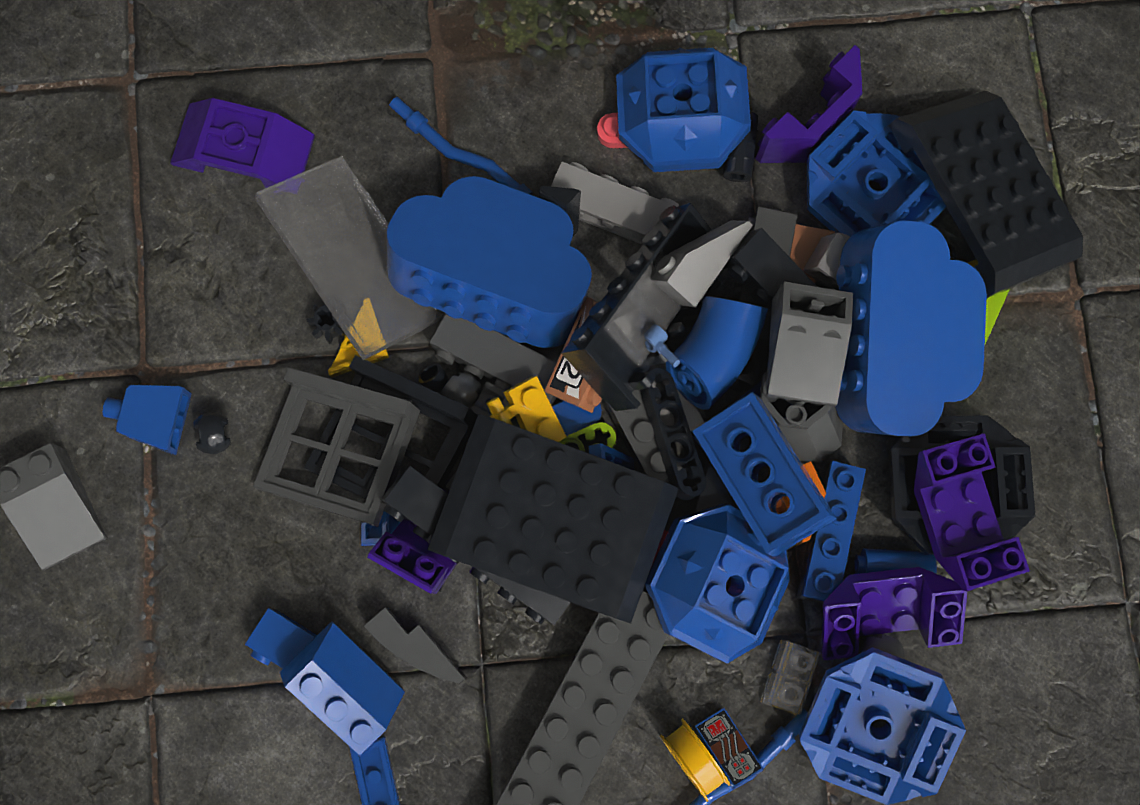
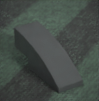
[364,607,467,684]

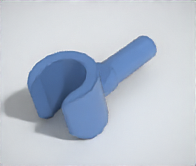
[644,324,680,367]

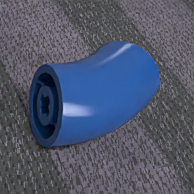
[666,296,768,410]

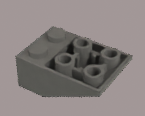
[766,282,853,406]

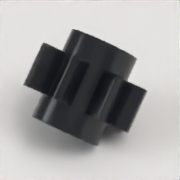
[307,300,351,344]

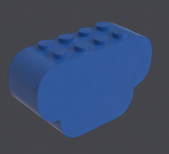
[387,176,592,348]
[835,221,987,436]

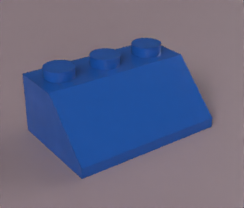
[280,621,405,756]

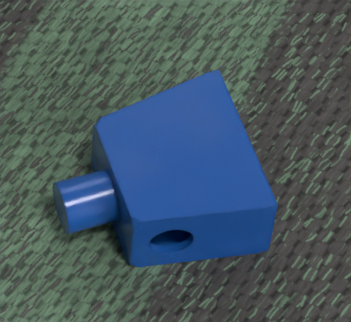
[103,385,192,455]

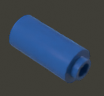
[854,548,937,574]

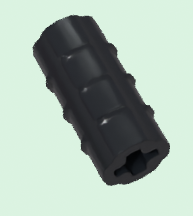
[723,111,759,182]

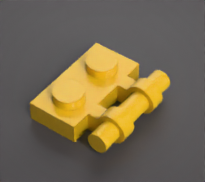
[486,376,567,442]

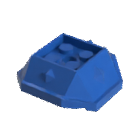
[616,48,751,172]
[807,111,946,237]
[645,504,790,663]
[799,647,966,805]

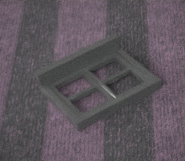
[253,367,420,527]

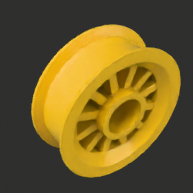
[660,718,730,802]

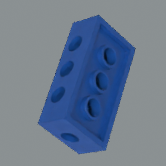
[693,392,837,557]

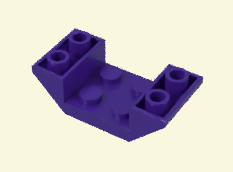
[755,45,862,163]
[170,98,315,196]
[914,433,1030,592]
[367,479,457,594]
[822,567,968,661]

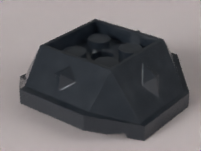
[888,415,1036,555]

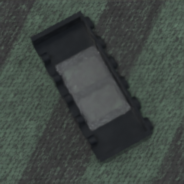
[561,203,729,411]

